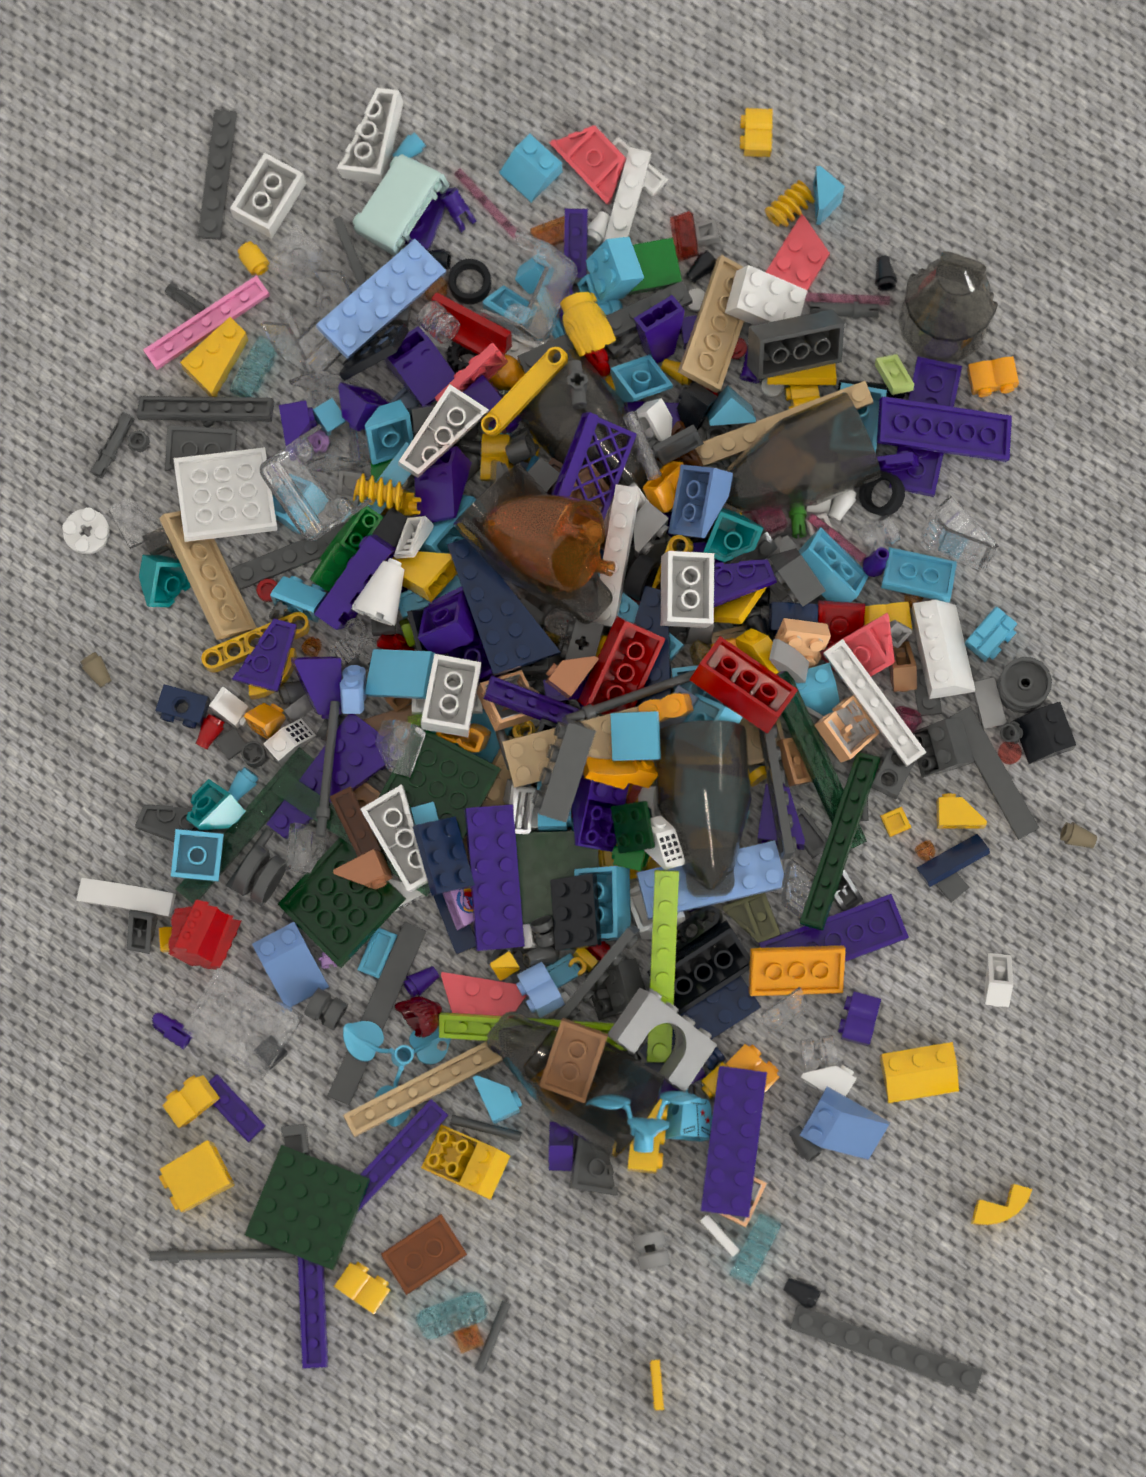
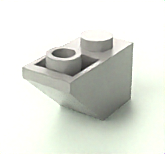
[633,501,669,558]

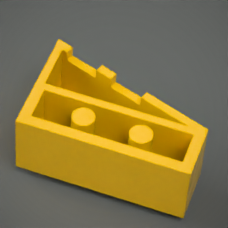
[180,317,248,397]

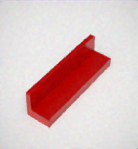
[422,292,512,355]

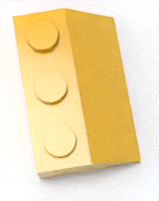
[879,1042,959,1103]

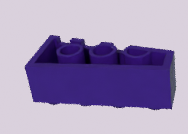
[314,534,396,630]

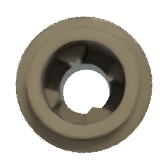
[80,652,112,688]
[1060,822,1097,848]

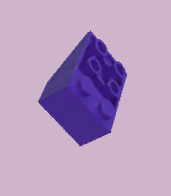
[384,326,455,406]
[414,446,472,523]
[572,773,629,852]

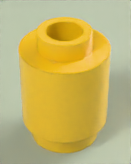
[237,241,269,276]

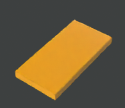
[748,945,846,996]

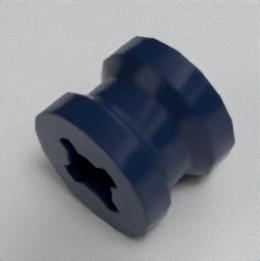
[705,1047,726,1072]

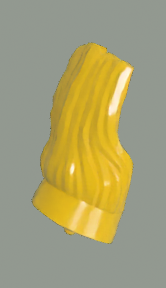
[560,292,616,357]

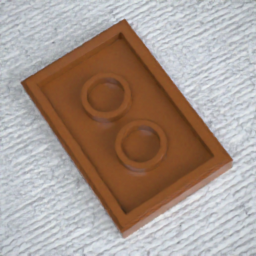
[381,1214,467,1295]

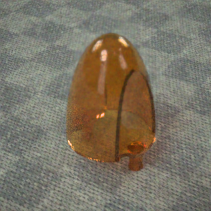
[483,495,615,592]

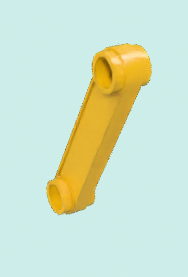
[481,347,568,436]

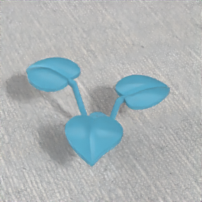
[343,1021,451,1127]
[586,1091,701,1153]

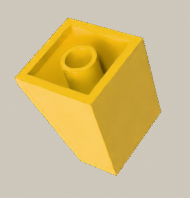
[159,1140,235,1213]

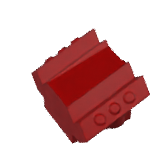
[168,900,242,970]

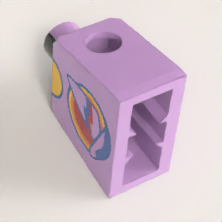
[443,887,474,931]

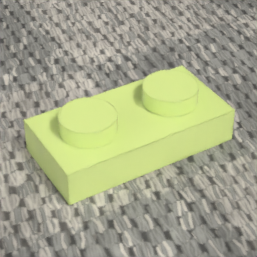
[875,354,914,395]

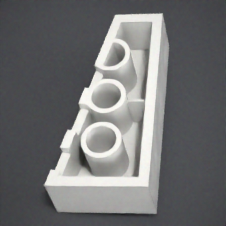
[337,88,404,184]
[398,384,489,478]
[360,785,428,893]

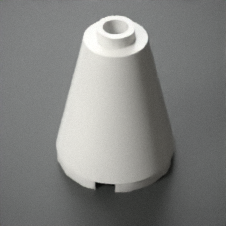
[351,558,405,626]

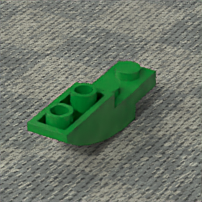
[309,504,383,592]

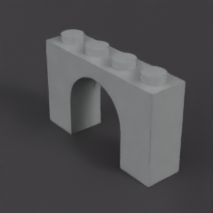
[608,988,717,1092]

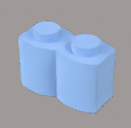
[340,665,367,714]
[516,962,565,1018]

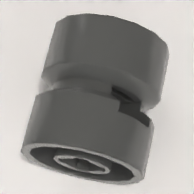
[304,988,348,1031]

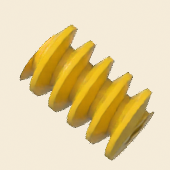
[765,180,815,227]
[353,473,404,511]

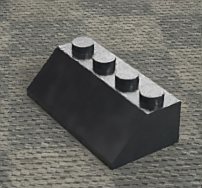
[647,920,750,1015]

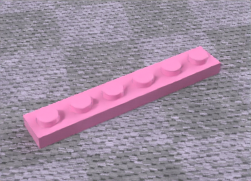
[143,275,270,370]

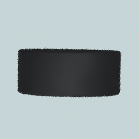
[448,259,491,304]
[859,470,905,516]
[624,554,660,602]

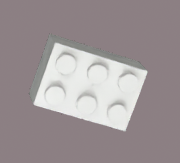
[230,153,306,239]
[725,265,807,325]
[660,551,714,628]
[421,654,481,737]

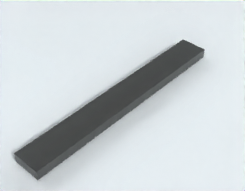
[327,922,427,1106]

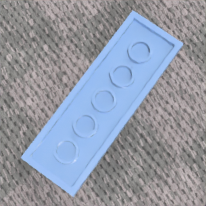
[316,239,446,360]
[637,841,787,920]

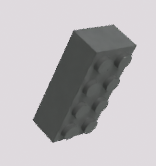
[747,309,845,380]
[532,717,596,822]

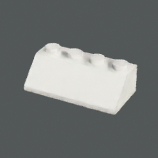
[910,600,975,699]

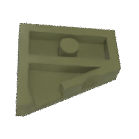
[722,893,781,943]

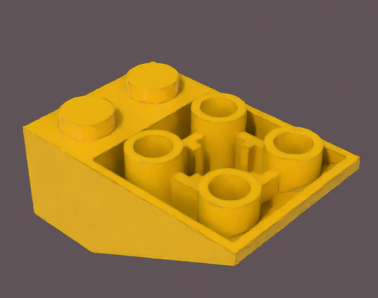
[627,1099,668,1174]
[421,1124,510,1200]

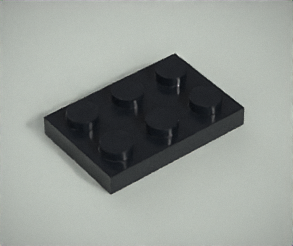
[339,324,409,381]
[550,874,602,951]

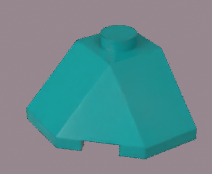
[703,507,764,562]
[139,555,191,607]
[186,779,246,830]

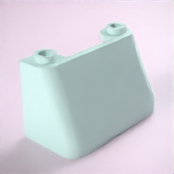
[353,154,450,256]

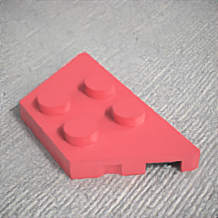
[549,125,626,205]
[766,214,830,291]
[435,343,508,402]
[820,613,895,676]
[441,972,527,1017]

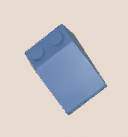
[668,465,733,538]
[252,922,329,1009]
[800,1086,891,1160]

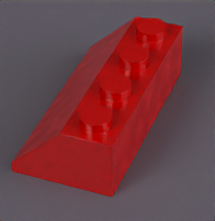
[578,616,666,715]
[690,636,798,734]

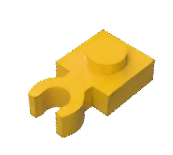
[393,490,421,516]

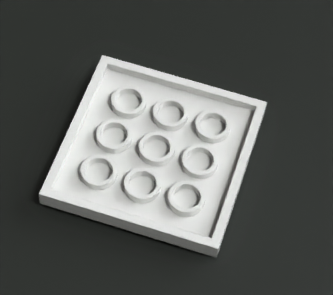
[173,447,277,542]

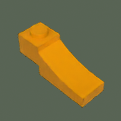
[583,757,658,789]

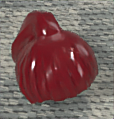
[395,996,442,1038]

